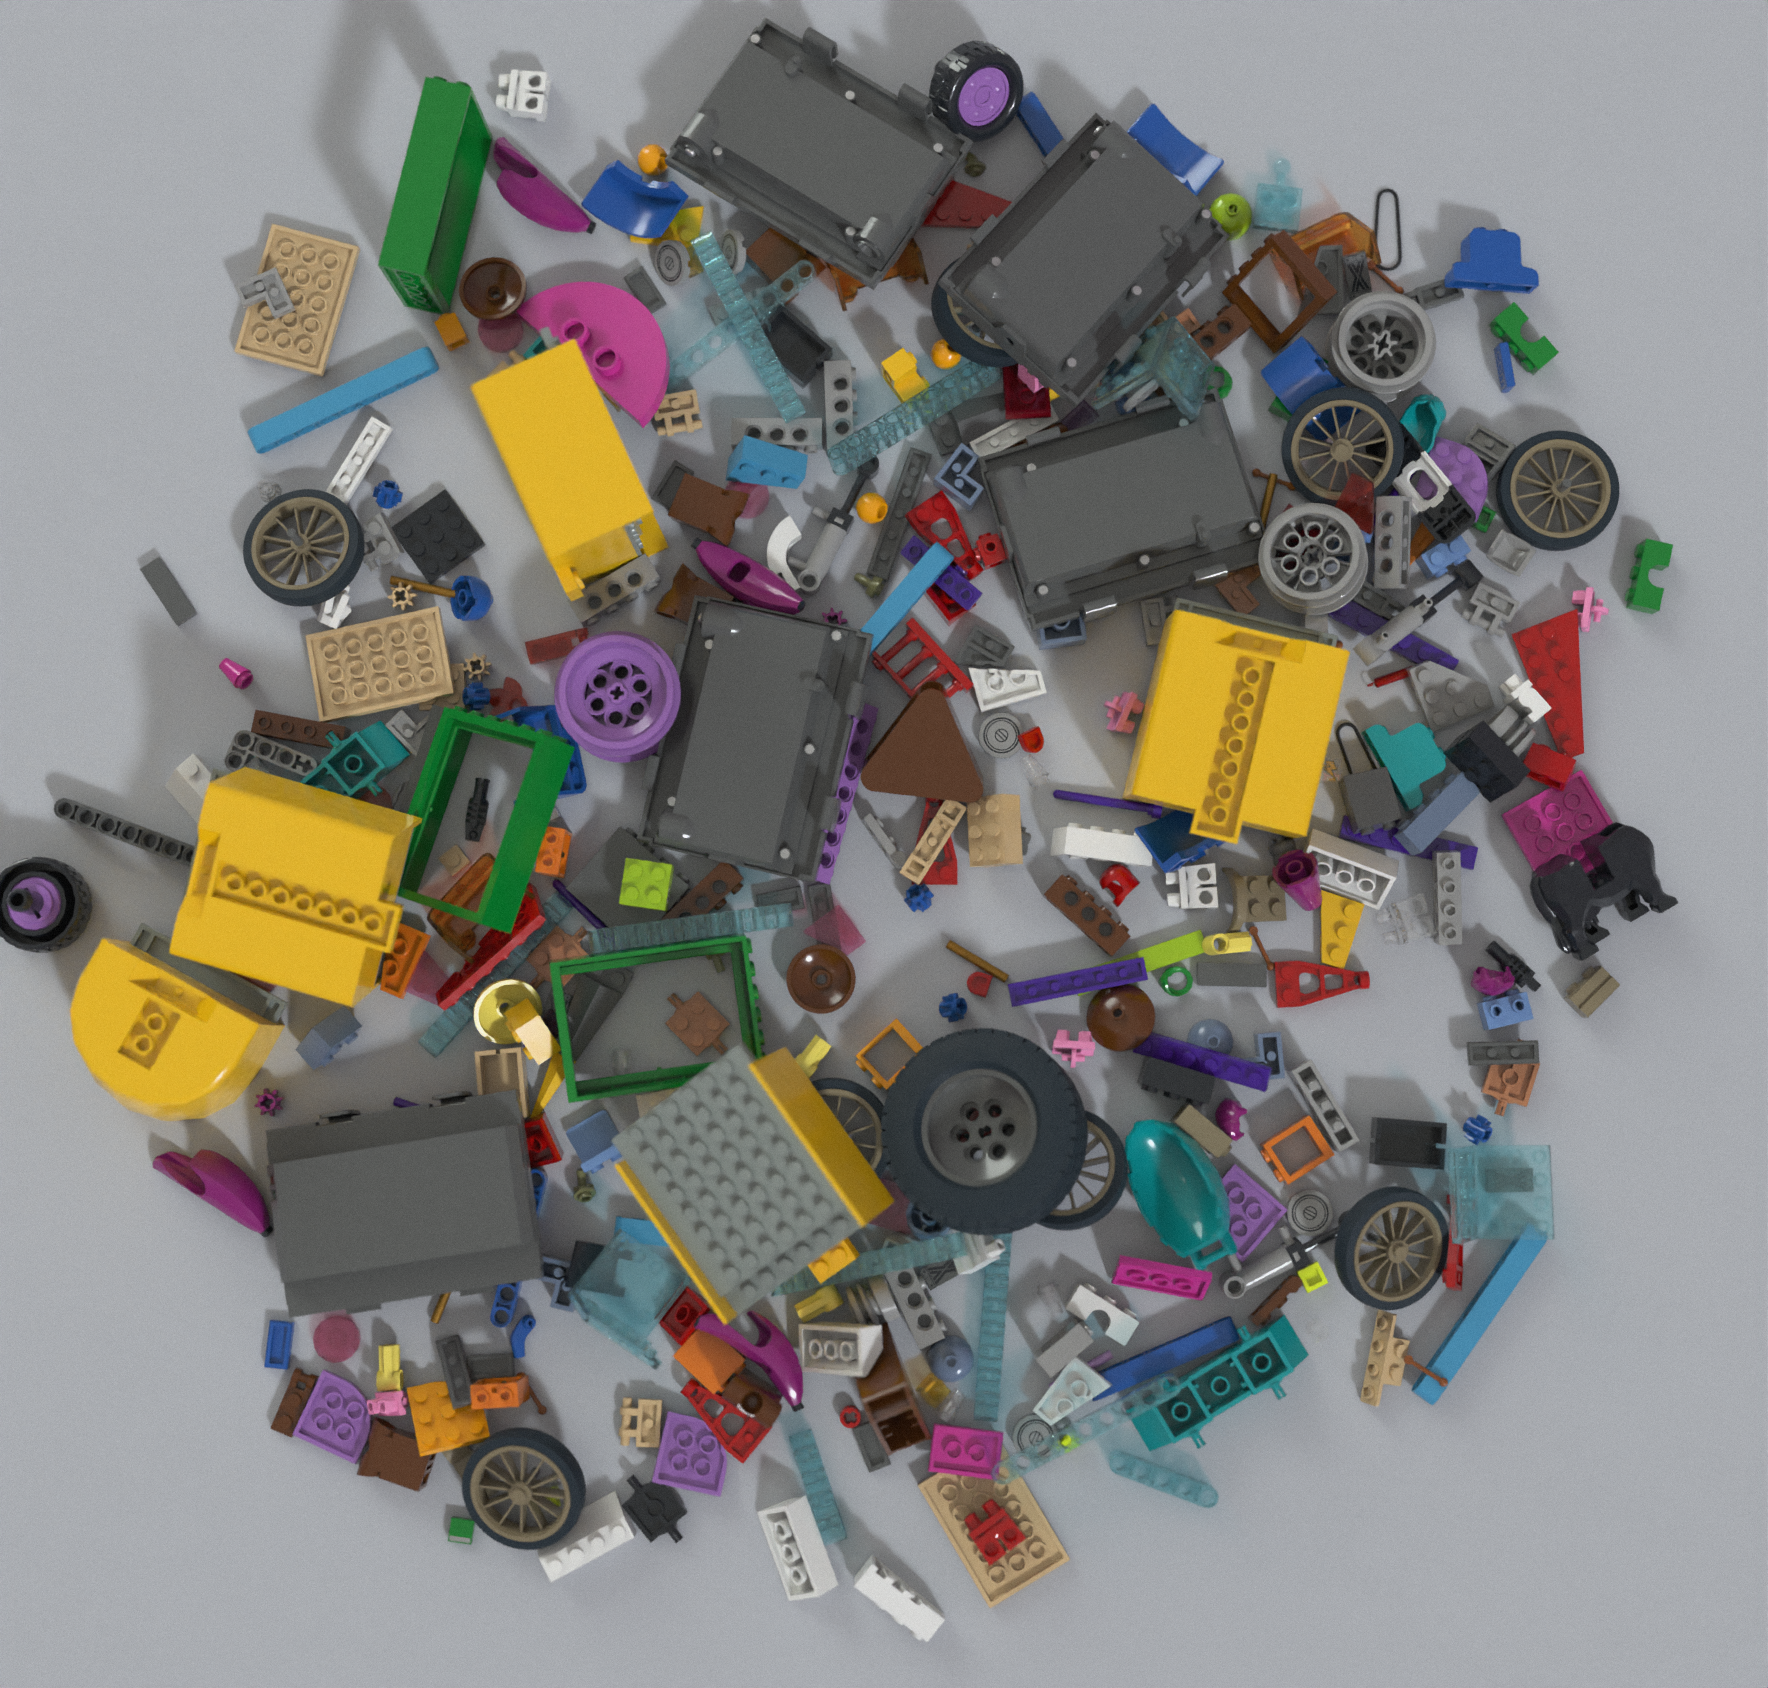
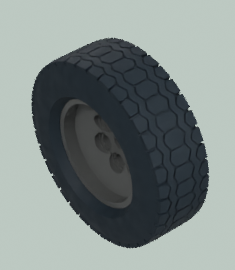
[881,1028,1088,1235]

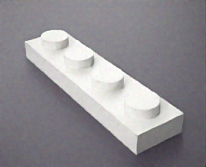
[969,404,1059,457]
[326,417,393,505]

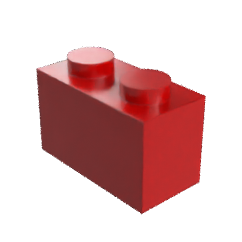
[1523,742,1576,792]

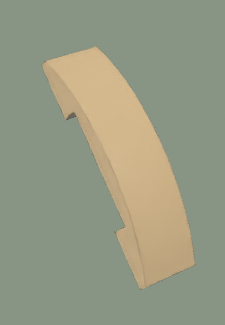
[899,800,967,885]

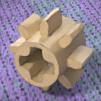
[387,582,418,610]
[463,653,493,682]

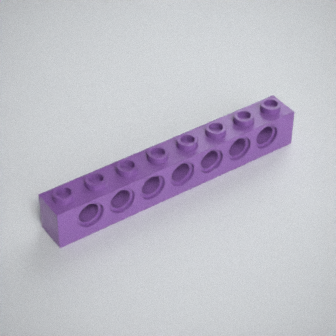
[816,703,879,884]

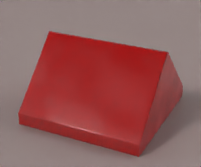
[924,583,976,626]
[524,1112,564,1168]
[656,1284,712,1346]

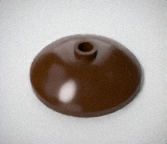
[459,257,527,321]
[786,944,856,1014]
[1086,984,1156,1052]

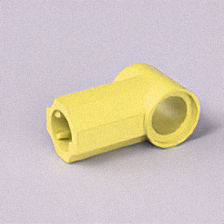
[1202,931,1252,956]
[795,1035,832,1079]
[794,1282,844,1323]
[376,1344,404,1391]

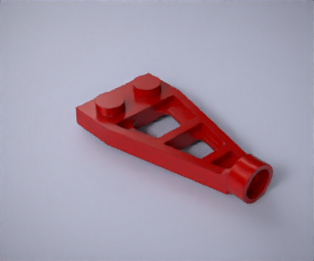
[905,490,984,580]
[912,798,957,885]
[1274,961,1370,1008]
[1442,1194,1466,1291]
[680,1378,773,1464]

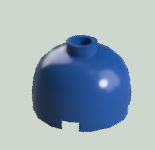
[450,576,493,621]

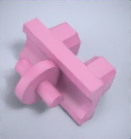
[1572,587,1609,632]
[1104,692,1144,734]
[1052,1030,1095,1068]
[367,1391,409,1416]

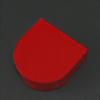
[1017,726,1044,753]
[967,972,993,998]

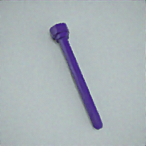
[1053,790,1162,819]
[552,879,633,951]

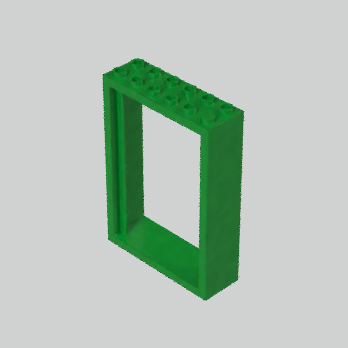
[378,76,493,315]
[397,706,575,934]
[549,933,766,1103]

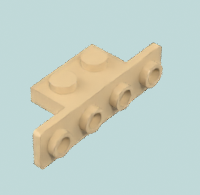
[1360,1310,1410,1407]

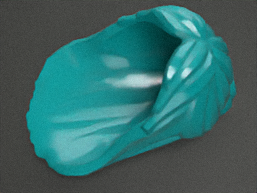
[1399,394,1447,454]

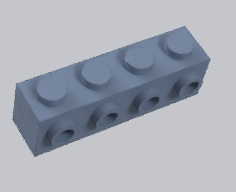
[1394,771,1480,856]

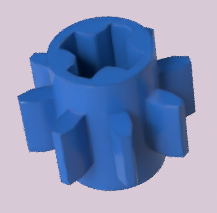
[373,480,403,509]
[462,682,490,710]
[904,883,934,912]
[939,993,968,1023]
[1463,1114,1493,1145]

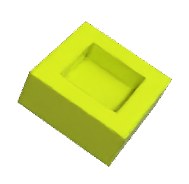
[1296,1261,1328,1293]

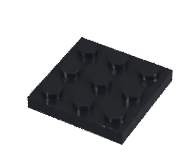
[392,489,485,584]

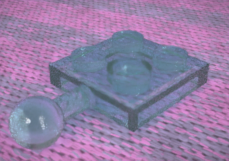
[1252,158,1303,234]

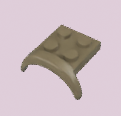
[1222,867,1287,933]

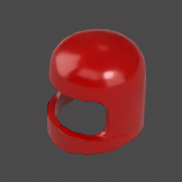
[1099,863,1141,907]

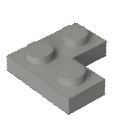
[234,267,296,319]
[385,709,430,757]

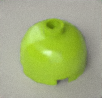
[1209,193,1252,241]

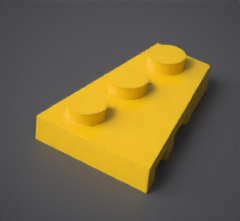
[630,206,704,252]
[1320,890,1365,969]

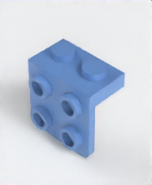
[566,1110,623,1174]

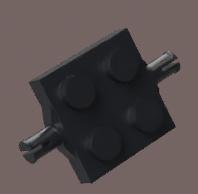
[622,1474,688,1543]

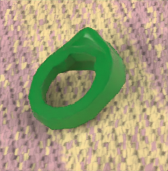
[1201,366,1232,399]
[1158,966,1193,997]

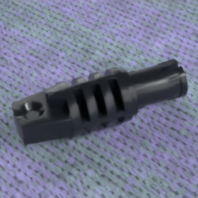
[465,778,490,842]
[1485,941,1541,992]

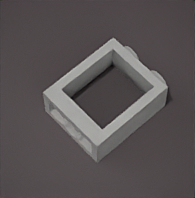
[1033,1318,1094,1378]

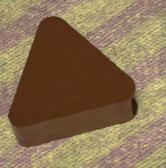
[861,681,983,803]
[854,1322,932,1456]

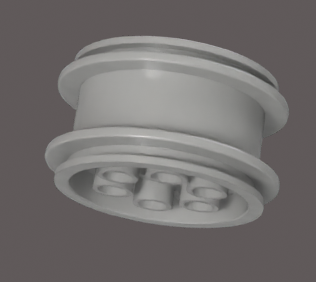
[1325,291,1436,403]
[1258,503,1368,615]

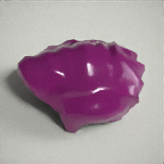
[1471,966,1515,996]
[1215,1098,1247,1141]

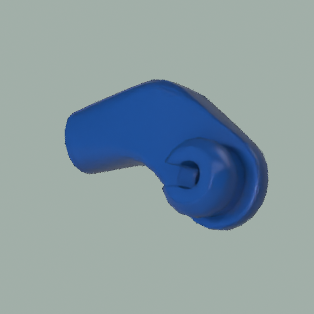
[510,1315,536,1359]

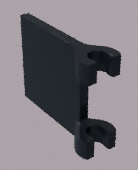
[565,1240,634,1297]

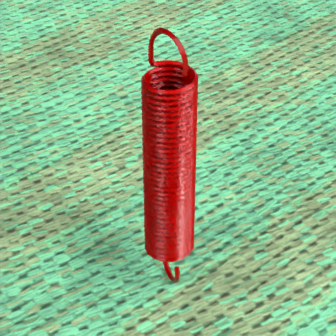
[1367,665,1413,688]

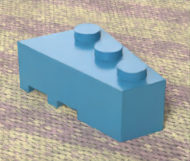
[726,435,808,489]

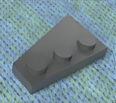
[1297,245,1343,316]

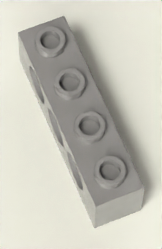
[824,360,859,455]
[731,418,823,454]
[1372,496,1412,589]
[567,553,661,627]
[1432,850,1462,945]
[1287,1060,1360,1152]
[880,1251,947,1350]

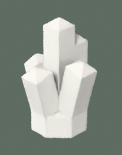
[317,585,352,629]

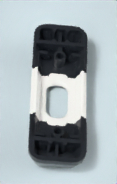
[1365,422,1476,544]

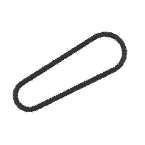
[1373,189,1402,271]
[1336,722,1377,775]

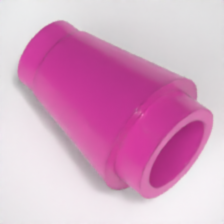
[219,658,254,690]

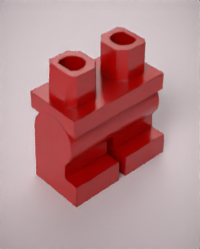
[964,1498,1026,1566]

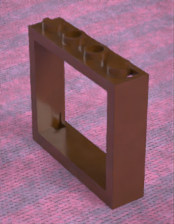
[1222,230,1338,354]

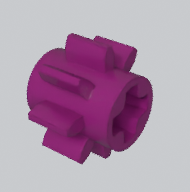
[822,608,847,626]
[254,1088,285,1116]

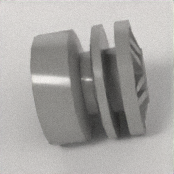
[1486,705,1537,756]
[845,1272,902,1325]

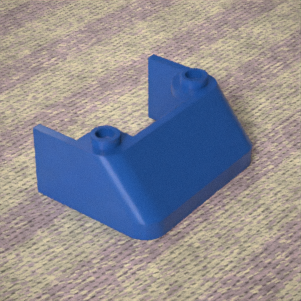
[495,705,587,804]

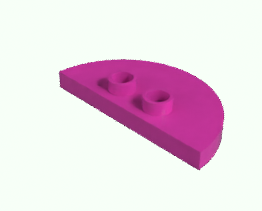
[516,282,670,428]

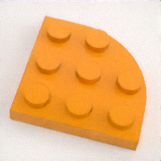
[407,1381,490,1457]

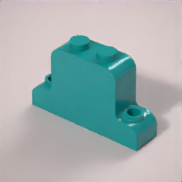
[1361,723,1446,812]

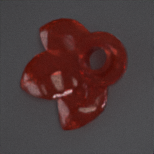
[489,677,528,722]

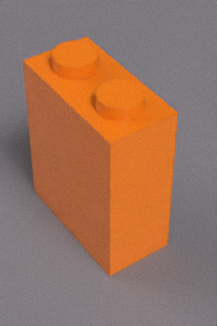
[673,1329,747,1395]

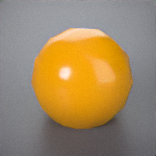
[638,144,668,176]
[930,338,962,370]
[856,492,888,524]

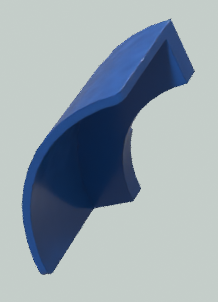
[1127,103,1224,196]
[581,160,689,238]
[1261,336,1362,441]
[1134,810,1241,873]

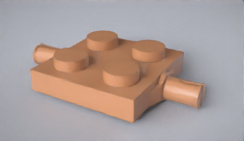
[526,926,589,990]
[665,992,730,1056]
[1481,1039,1540,1117]

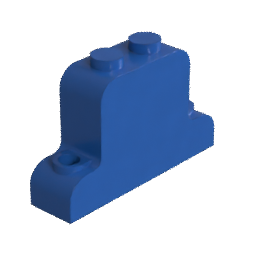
[1444,227,1539,294]

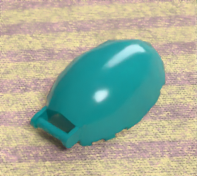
[1125,1119,1237,1270]

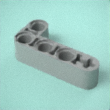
[224,730,320,777]

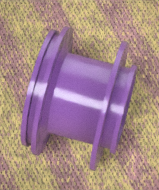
[554,631,681,763]

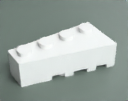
[1050,823,1153,867]
[854,1555,945,1642]

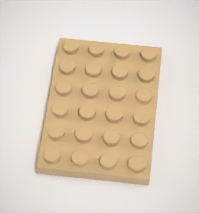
[234,224,360,377]
[305,606,456,723]
[917,1444,1070,1608]

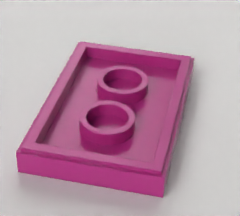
[928,1423,1004,1480]

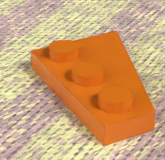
[380,923,431,999]

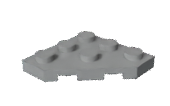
[1407,660,1495,732]

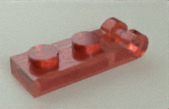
[525,628,589,665]

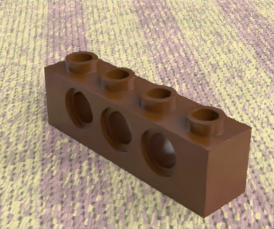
[1167,303,1252,379]
[251,709,351,749]
[658,862,744,942]
[1042,874,1130,957]

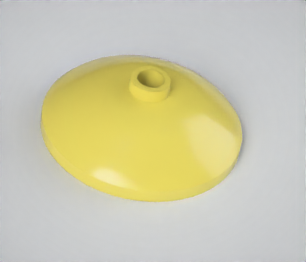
[473,978,542,1044]

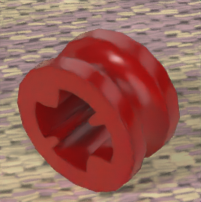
[840,1405,861,1428]

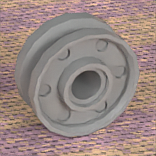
[1113,365,1163,412]

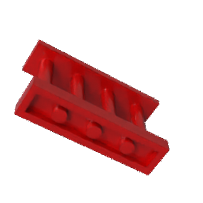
[872,617,974,699]

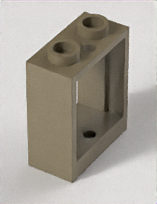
[1170,1103,1233,1158]

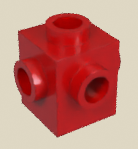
[973,532,1007,571]

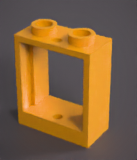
[855,1018,923,1090]

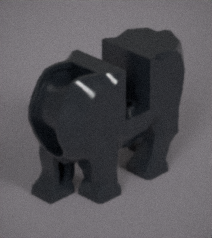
[1530,822,1678,961]

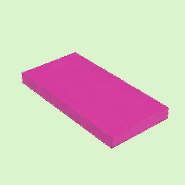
[1111,1255,1212,1301]

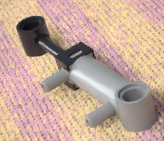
[787,452,879,595]
[1353,559,1484,667]
[1219,1210,1350,1299]

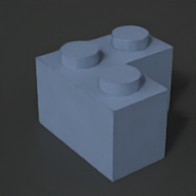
[933,443,984,511]
[296,1006,362,1070]
[1241,1032,1285,1080]
[537,1253,581,1312]

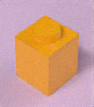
[434,312,470,352]

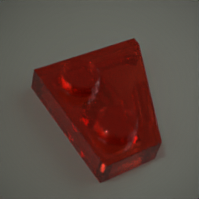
[1335,473,1374,534]

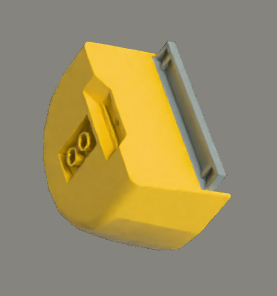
[69,923,288,1121]

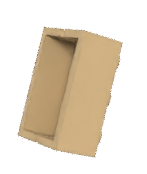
[967,794,1023,868]
[475,1047,531,1117]

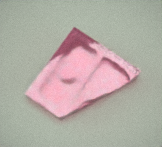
[803,905,866,955]
[405,951,449,1010]

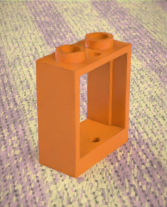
[535,826,572,879]
[1259,1115,1335,1185]
[470,1375,530,1409]

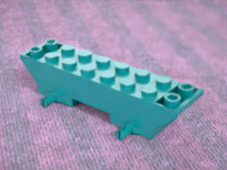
[299,720,410,799]
[1125,1314,1309,1451]

